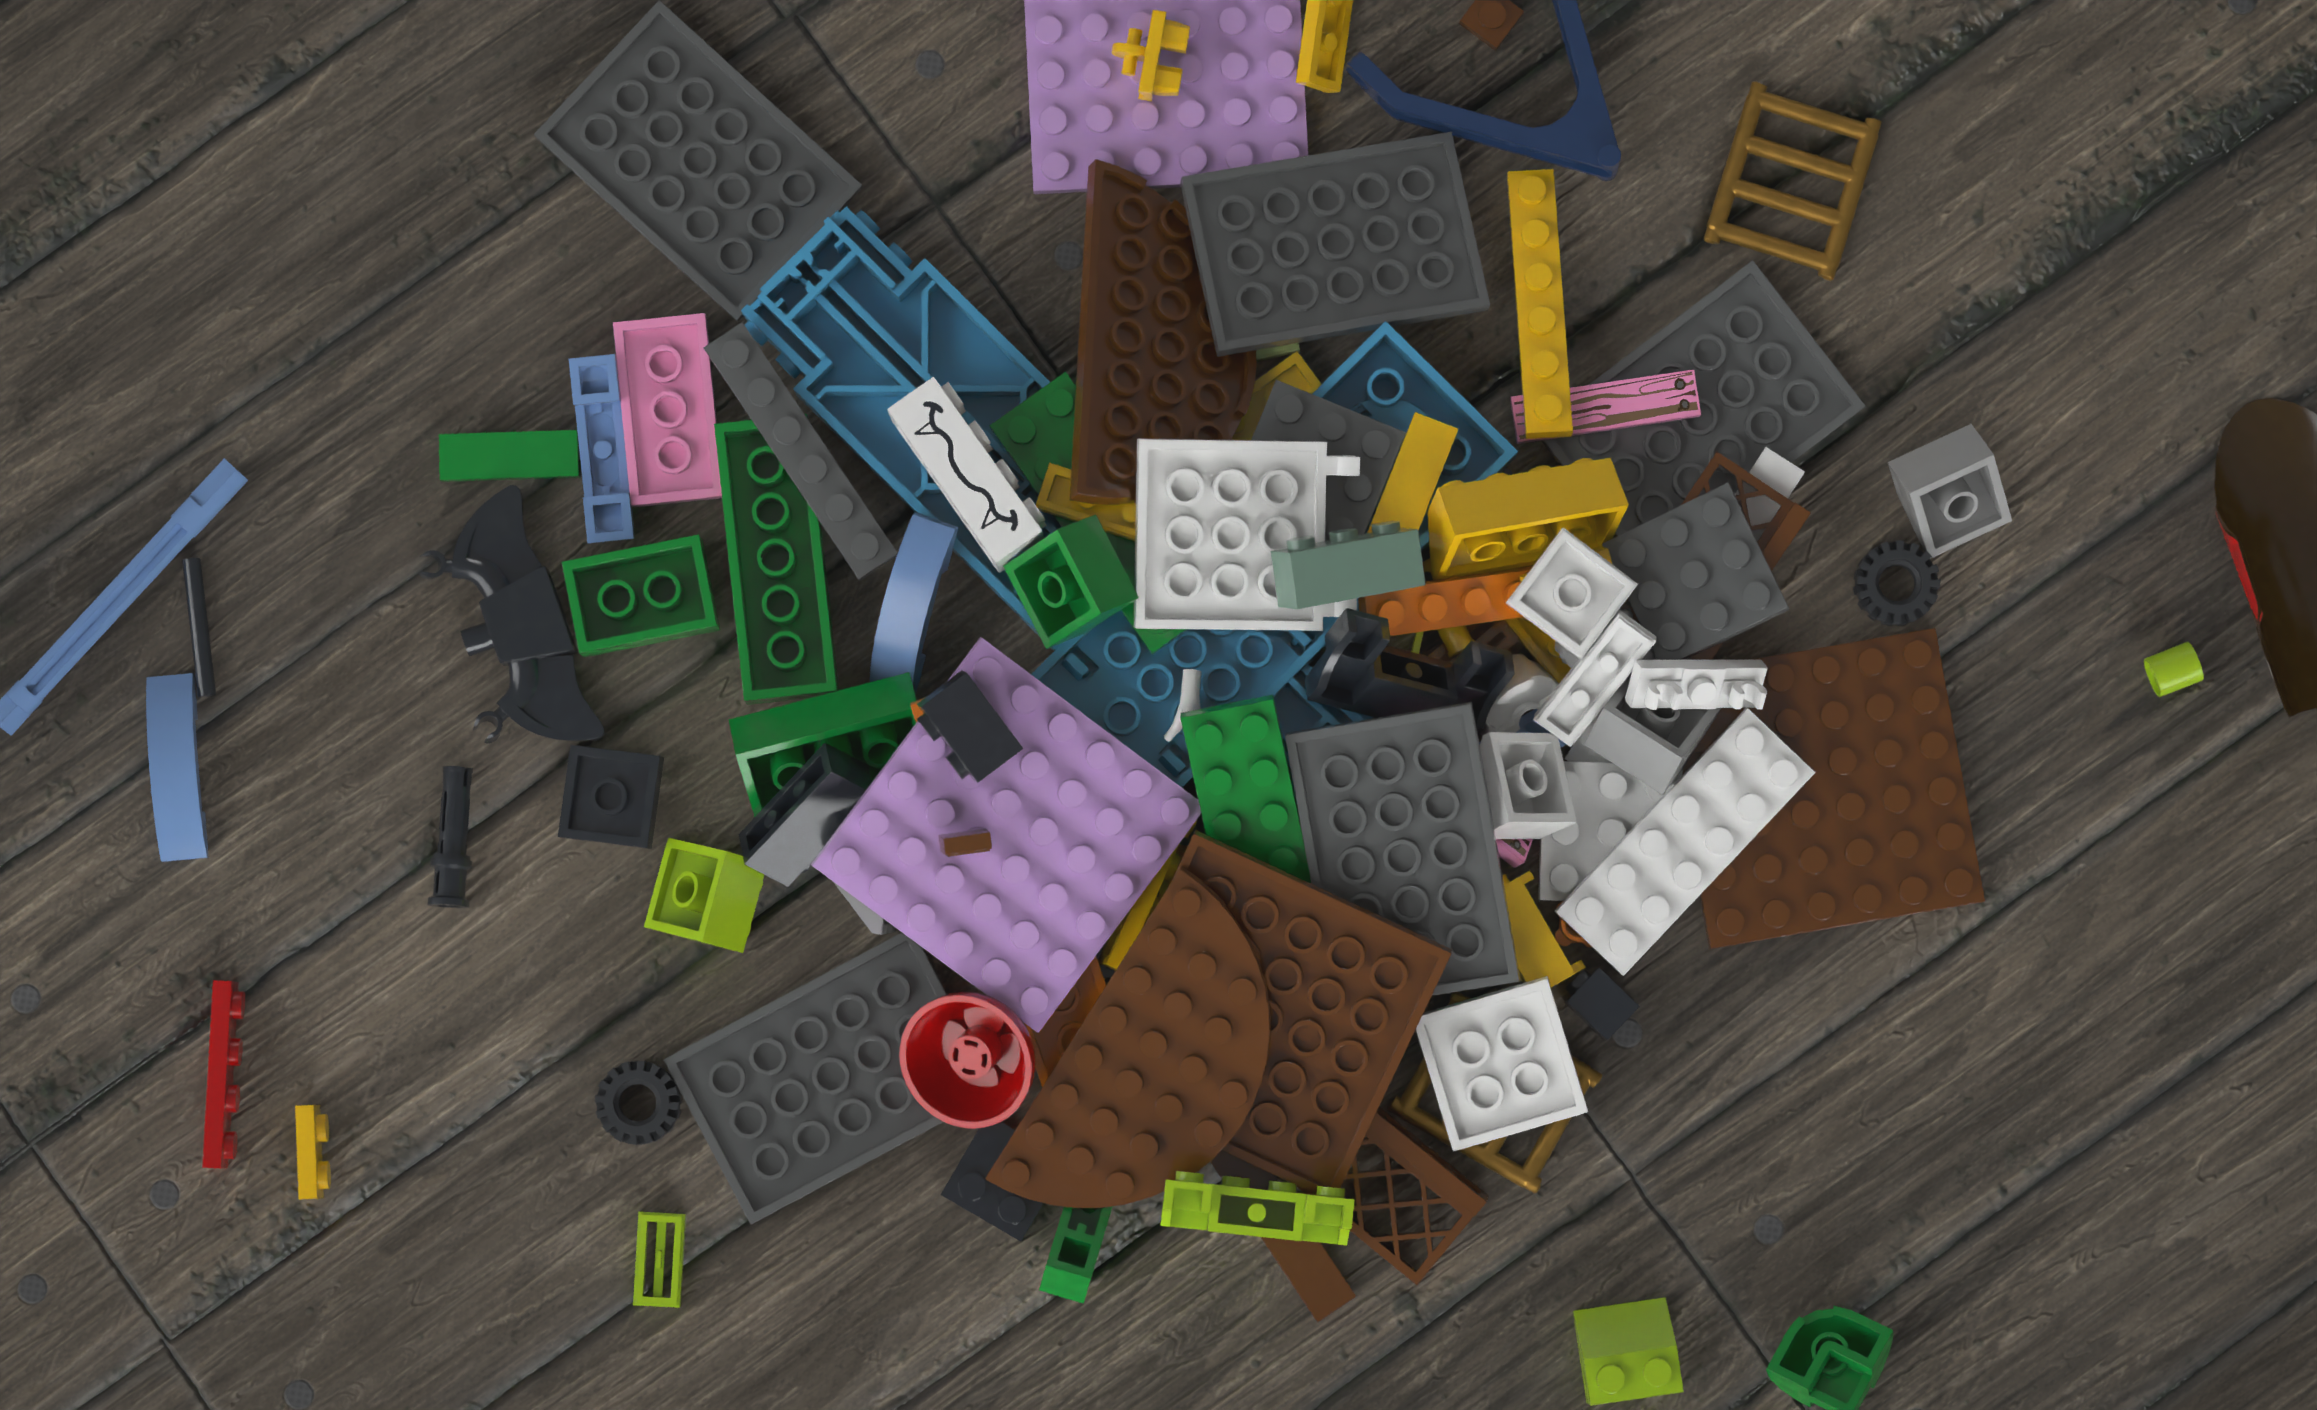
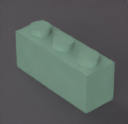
[1271,521,1426,609]

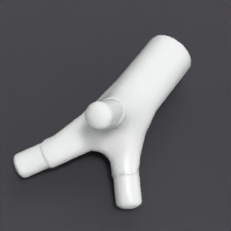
[1164,669,1202,742]

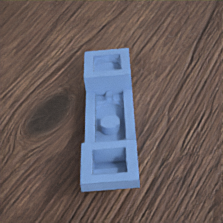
[569,354,634,543]
[870,512,958,694]
[146,673,209,862]

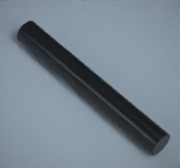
[182,558,216,698]

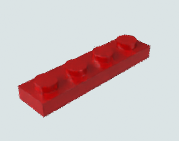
[202,980,245,1169]

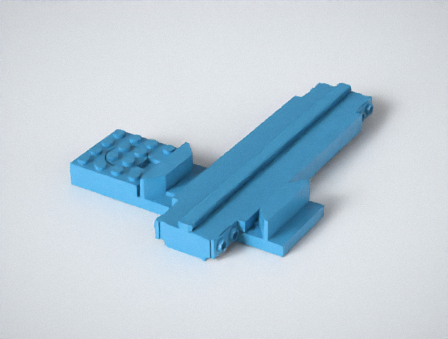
[741,206,1518,807]

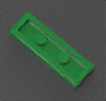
[439,430,580,482]

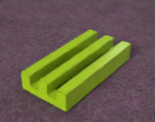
[633,1211,686,1308]

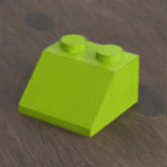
[644,838,764,953]
[1573,1297,1684,1406]

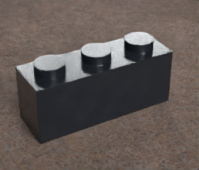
[738,742,872,887]

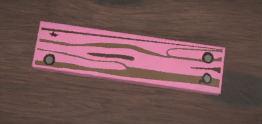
[1510,370,1701,444]

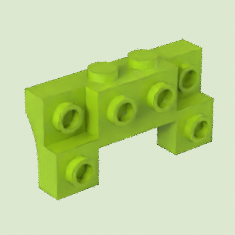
[1160,1171,1355,1246]

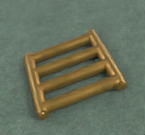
[1704,81,1882,281]
[1388,991,1602,1194]

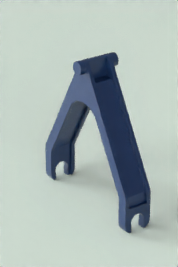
[1346,0,1621,181]

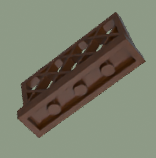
[1621,452,1811,660]
[1297,1106,1489,1285]

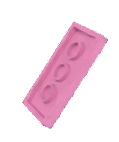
[613,313,722,507]

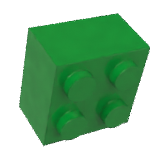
[1003,514,1139,649]

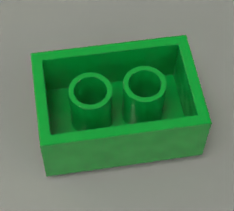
[562,534,721,658]

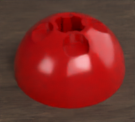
[899,992,1035,1129]

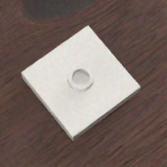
[1506,527,1638,659]

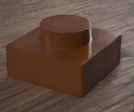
[1459,0,1524,51]

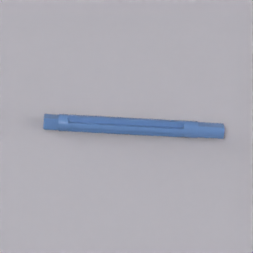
[0,458,248,735]

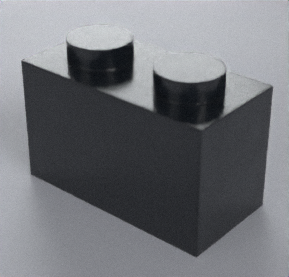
[917,670,1023,783]

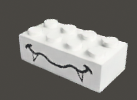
[887,377,1047,573]

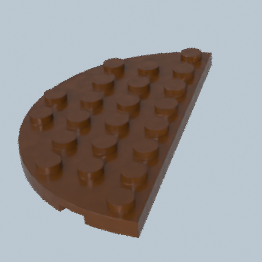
[1070,159,1257,505]
[985,866,1271,1208]

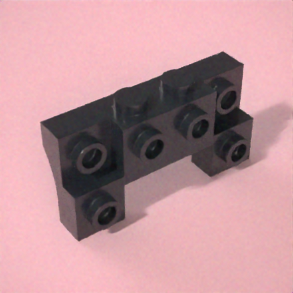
[1305,608,1515,735]

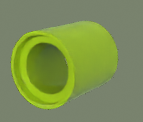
[2144,642,2204,697]

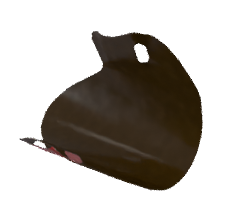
[2214,398,2317,719]

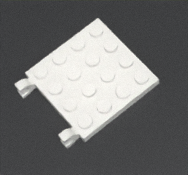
[1133,439,1360,631]

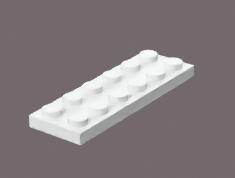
[1555,708,1815,976]

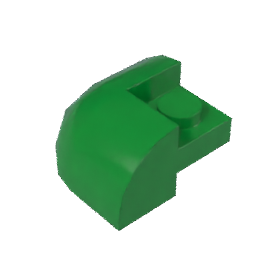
[1766,1305,1893,1410]

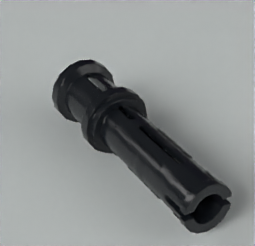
[427,766,473,908]

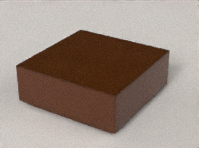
[938,829,992,857]

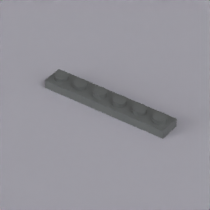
[704,322,898,581]

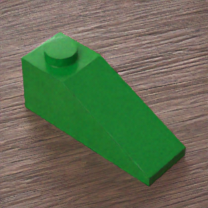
[1039,1206,1113,1304]

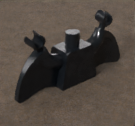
[418,485,605,744]

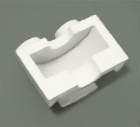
[1480,654,1559,736]

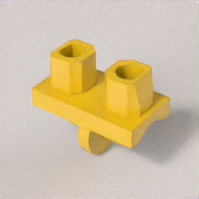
[1111,10,1190,101]

